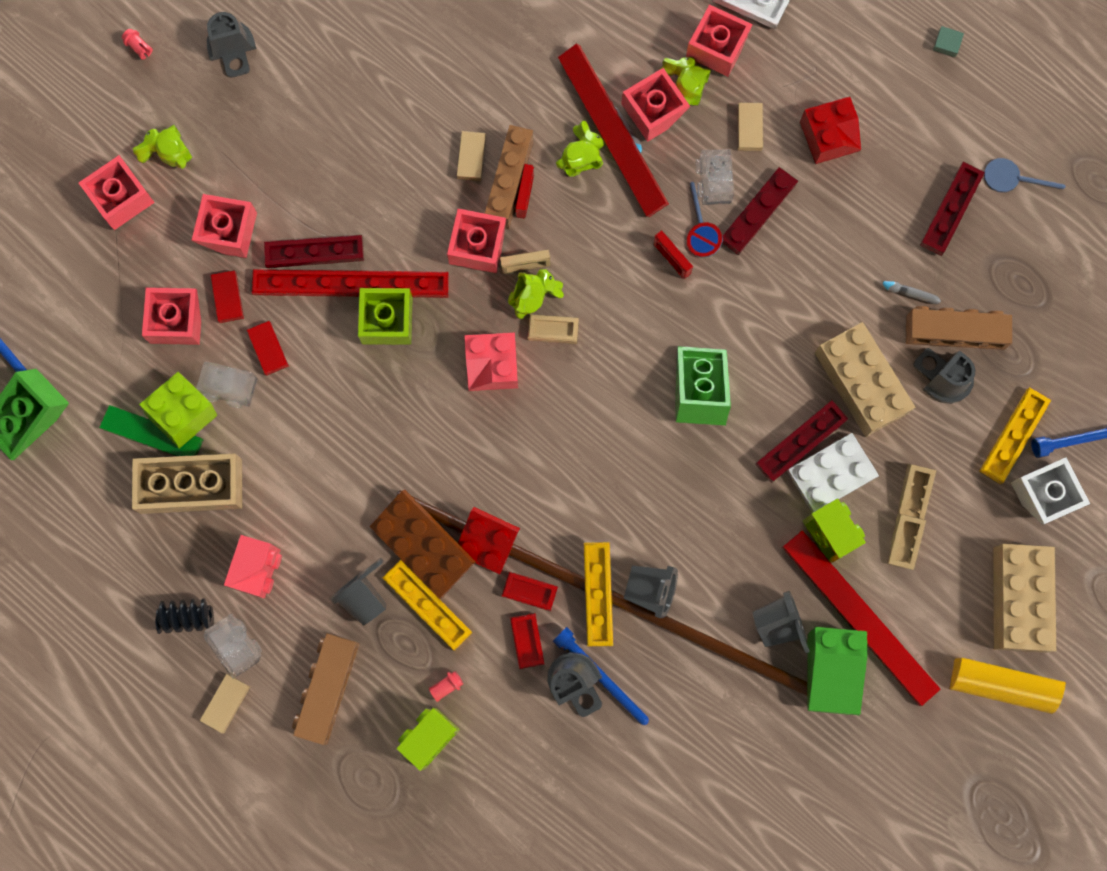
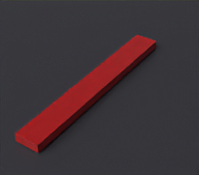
[558,43,669,217]
[251,269,449,298]
[782,530,941,706]

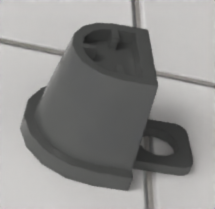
[207,12,257,78]
[913,348,976,404]
[330,558,387,626]
[624,566,678,618]
[753,591,810,653]
[547,652,602,717]

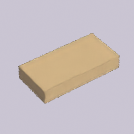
[738,103,763,151]
[457,131,486,181]
[500,250,550,274]
[528,314,579,344]
[200,674,251,733]

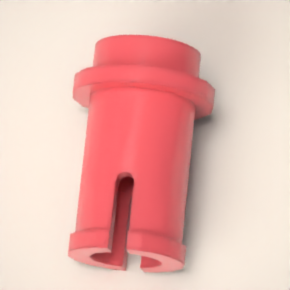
[122,29,153,59]
[429,671,464,702]

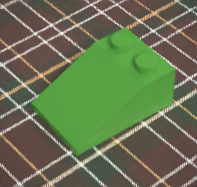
[675,346,731,426]
[0,369,69,460]
[807,627,867,716]

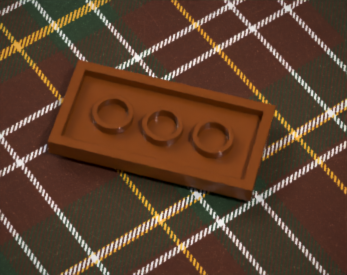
[369,490,476,599]

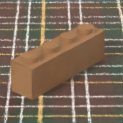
[484,125,533,230]
[906,306,1012,350]
[292,633,360,745]

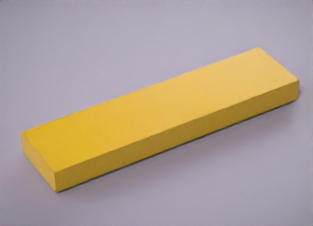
[979,387,1051,484]
[584,542,614,647]
[382,560,473,651]

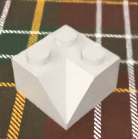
[1011,458,1090,525]

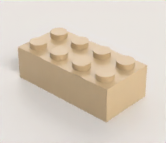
[815,322,916,437]
[132,454,242,514]
[993,544,1056,653]

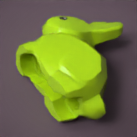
[660,57,711,106]
[556,121,604,177]
[133,125,193,169]
[508,269,564,319]

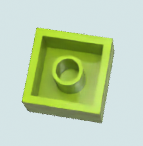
[358,288,413,345]
[139,372,217,449]
[802,498,866,563]
[397,708,460,771]

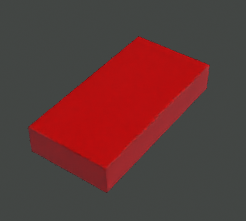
[516,164,534,219]
[653,230,693,279]
[211,270,244,323]
[247,320,289,376]
[502,572,558,612]
[510,613,545,670]

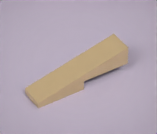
[888,464,936,570]

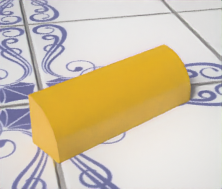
[949,658,1066,714]

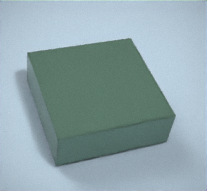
[933,26,964,57]

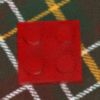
[458,507,520,575]

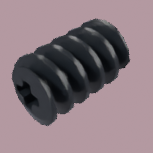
[155,598,214,634]

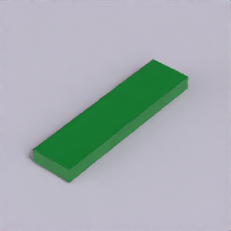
[99,405,203,456]

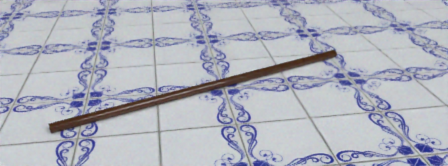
[397,490,807,696]

